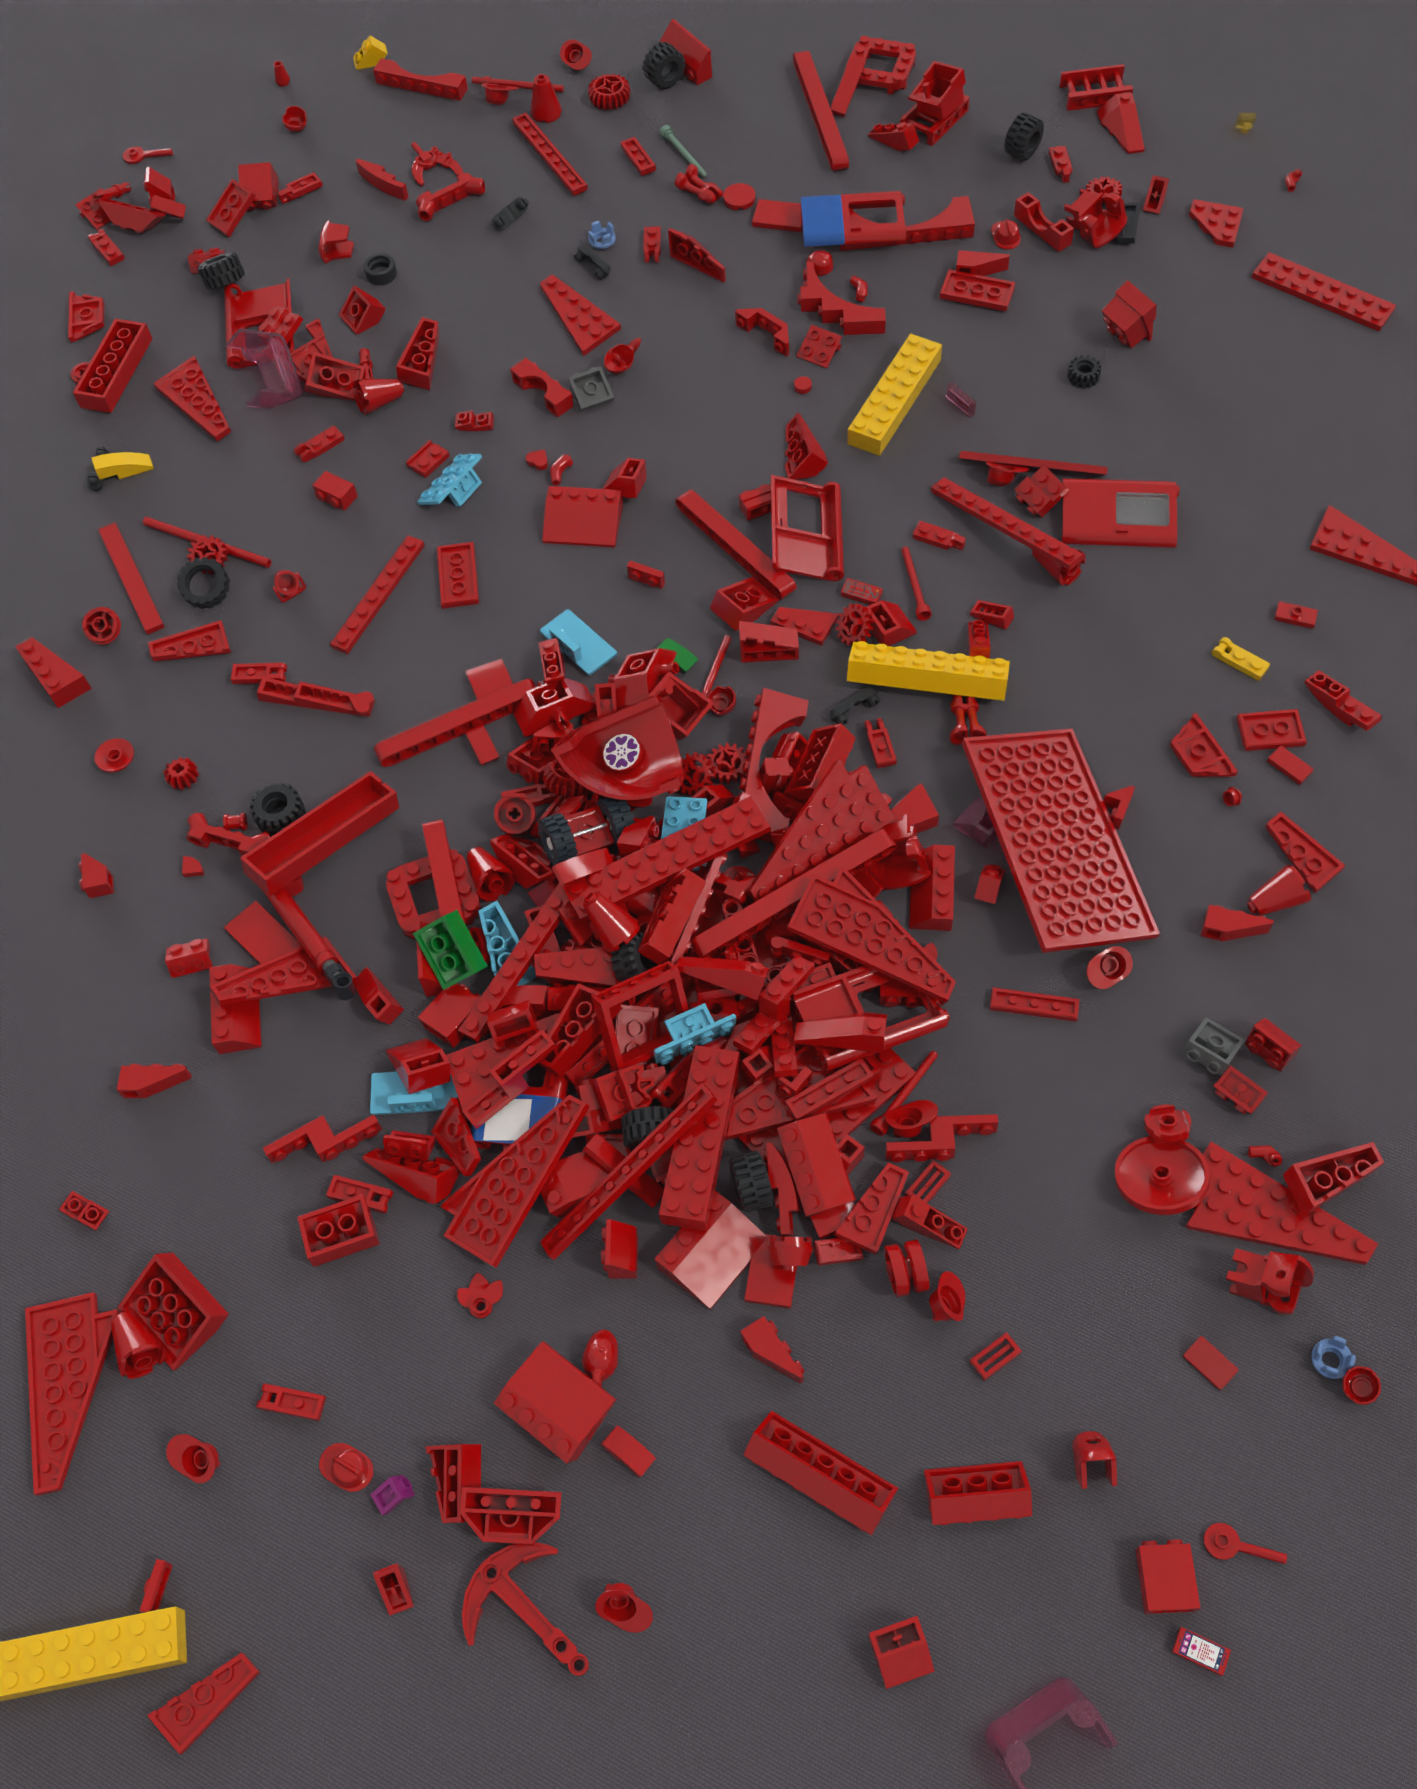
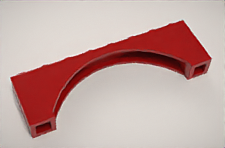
[839,196,975,251]
[739,688,809,843]

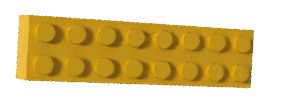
[847,333,942,456]
[847,641,1010,701]
[0,1606,187,1702]

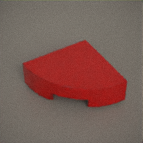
[182,856,204,877]

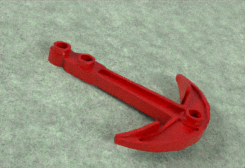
[462,1542,589,1676]

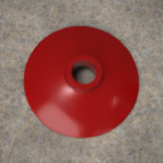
[94,738,134,772]

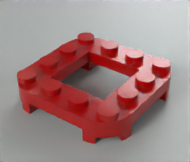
[846,36,916,94]
[386,849,481,939]

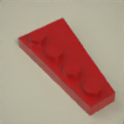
[534,947,620,987]

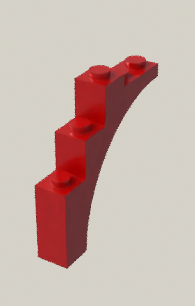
[797,262,886,335]

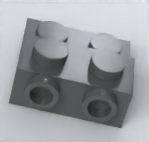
[568,366,614,412]
[1182,1017,1245,1076]

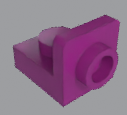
[370,1475,415,1516]

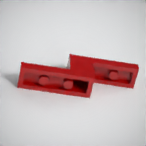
[733,955,815,1056]
[462,1029,557,1129]
[885,1114,998,1163]
[263,1115,382,1163]

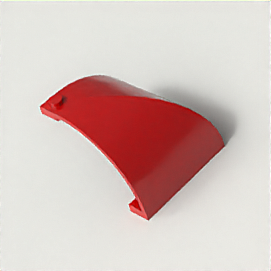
[551,693,684,800]

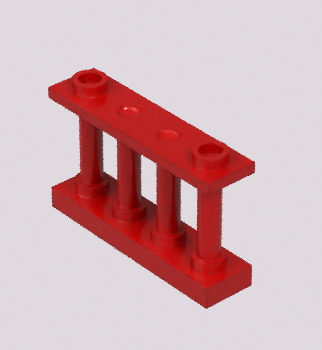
[1059,64,1133,111]
[900,95,970,146]

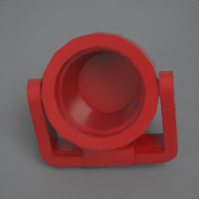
[272,570,306,603]

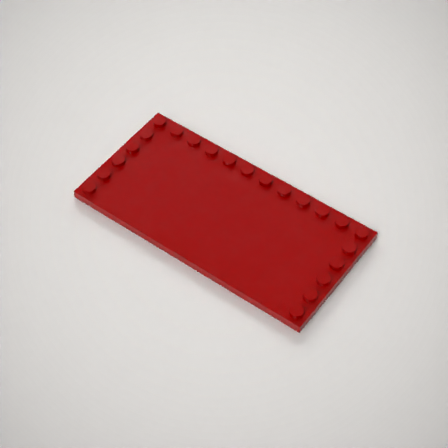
[961,728,1160,953]

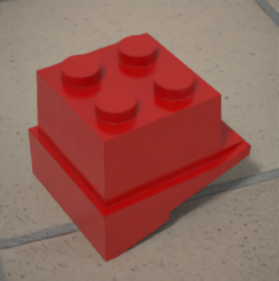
[908,61,966,119]
[1102,280,1157,349]
[645,671,714,741]

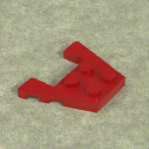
[262,319,332,382]

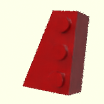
[425,1444,481,1523]

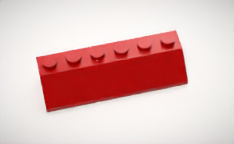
[743,1411,898,1536]

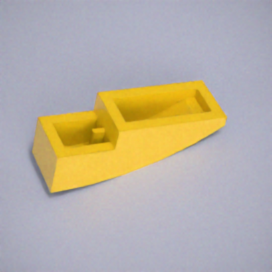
[91,452,154,480]

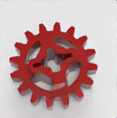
[1086,176,1123,205]
[187,535,229,575]
[835,604,874,646]
[707,743,748,784]
[679,752,716,796]

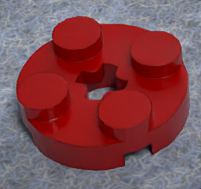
[1144,1104,1191,1144]

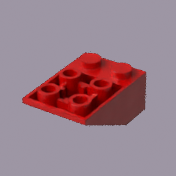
[386,1038,451,1094]

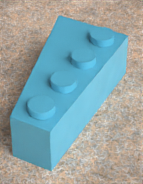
[479,901,536,986]

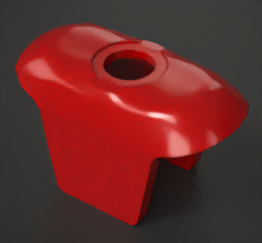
[318,220,354,263]
[1072,1431,1117,1489]

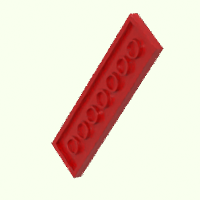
[1251,252,1396,331]

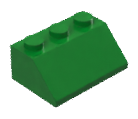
[413,910,487,990]

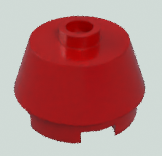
[82,607,121,644]
[767,1236,814,1270]

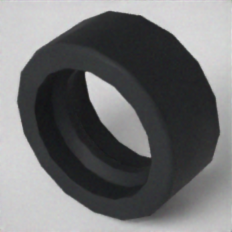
[363,253,397,285]

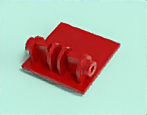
[75,188,111,230]
[796,324,842,368]

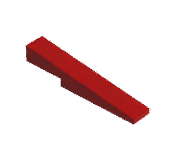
[257,677,375,717]

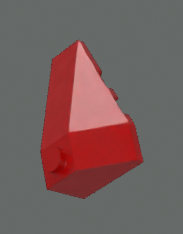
[1097,92,1145,154]
[668,228,726,283]
[785,412,828,480]
[676,956,769,1000]
[794,1012,887,1053]

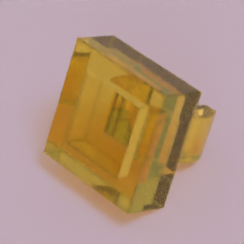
[1235,112,1256,134]

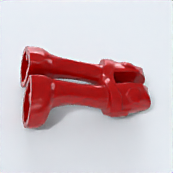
[674,164,723,204]
[949,695,987,745]

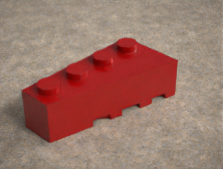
[396,317,439,391]
[1283,1142,1384,1217]

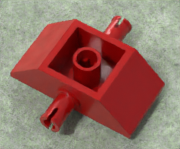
[608,648,679,710]
[514,678,597,737]

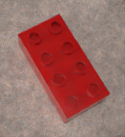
[784,723,856,804]

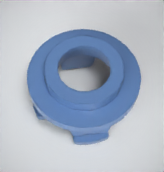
[588,220,616,249]
[1311,1336,1356,1379]

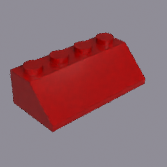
[660,19,712,85]
[909,845,955,931]
[210,964,262,1054]
[777,1112,856,1216]
[924,1461,1032,1525]

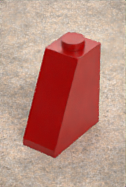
[888,783,939,833]

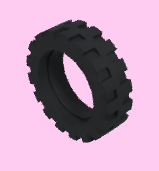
[177,557,230,609]

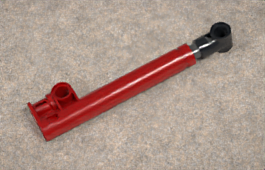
[262,875,355,1000]

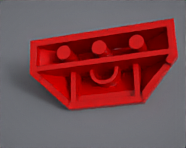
[99,199,165,233]
[490,833,555,889]
[460,1487,562,1544]

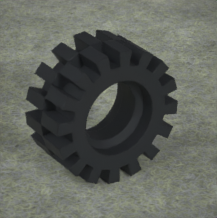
[1067,355,1101,389]

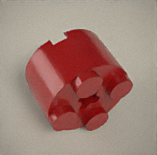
[494,793,536,837]

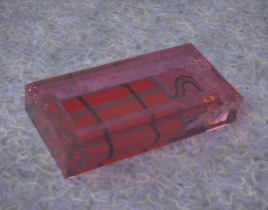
[946,382,976,417]

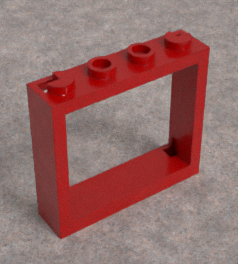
[591,961,689,1070]

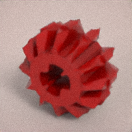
[163,756,199,791]

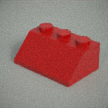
[415,921,443,997]
[297,1194,380,1267]

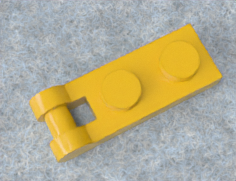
[1212,637,1270,681]

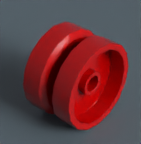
[884,1239,930,1297]

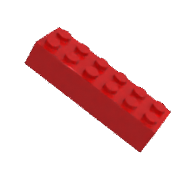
[73,318,153,413]

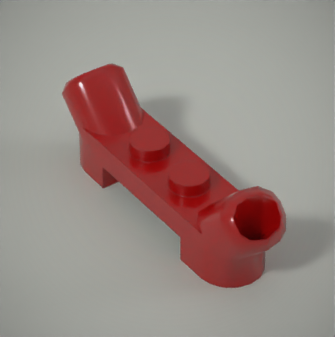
[416,173,485,221]
[186,813,271,856]
[690,866,755,907]

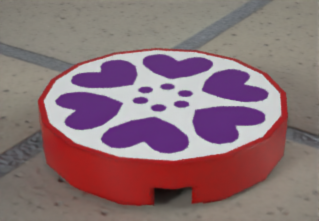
[603,733,643,773]

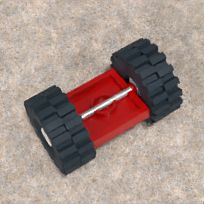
[538,797,635,866]

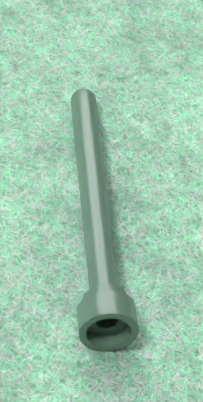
[659,125,707,178]

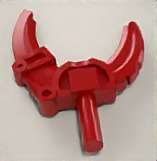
[411,142,463,186]

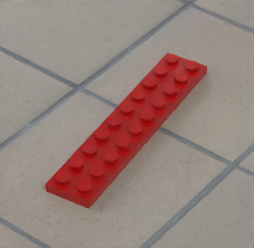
[562,796,771,923]

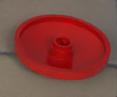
[1115,1136,1210,1215]

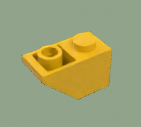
[353,36,388,70]

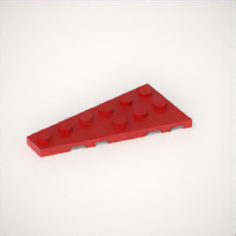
[540,274,621,357]
[1309,505,1417,586]

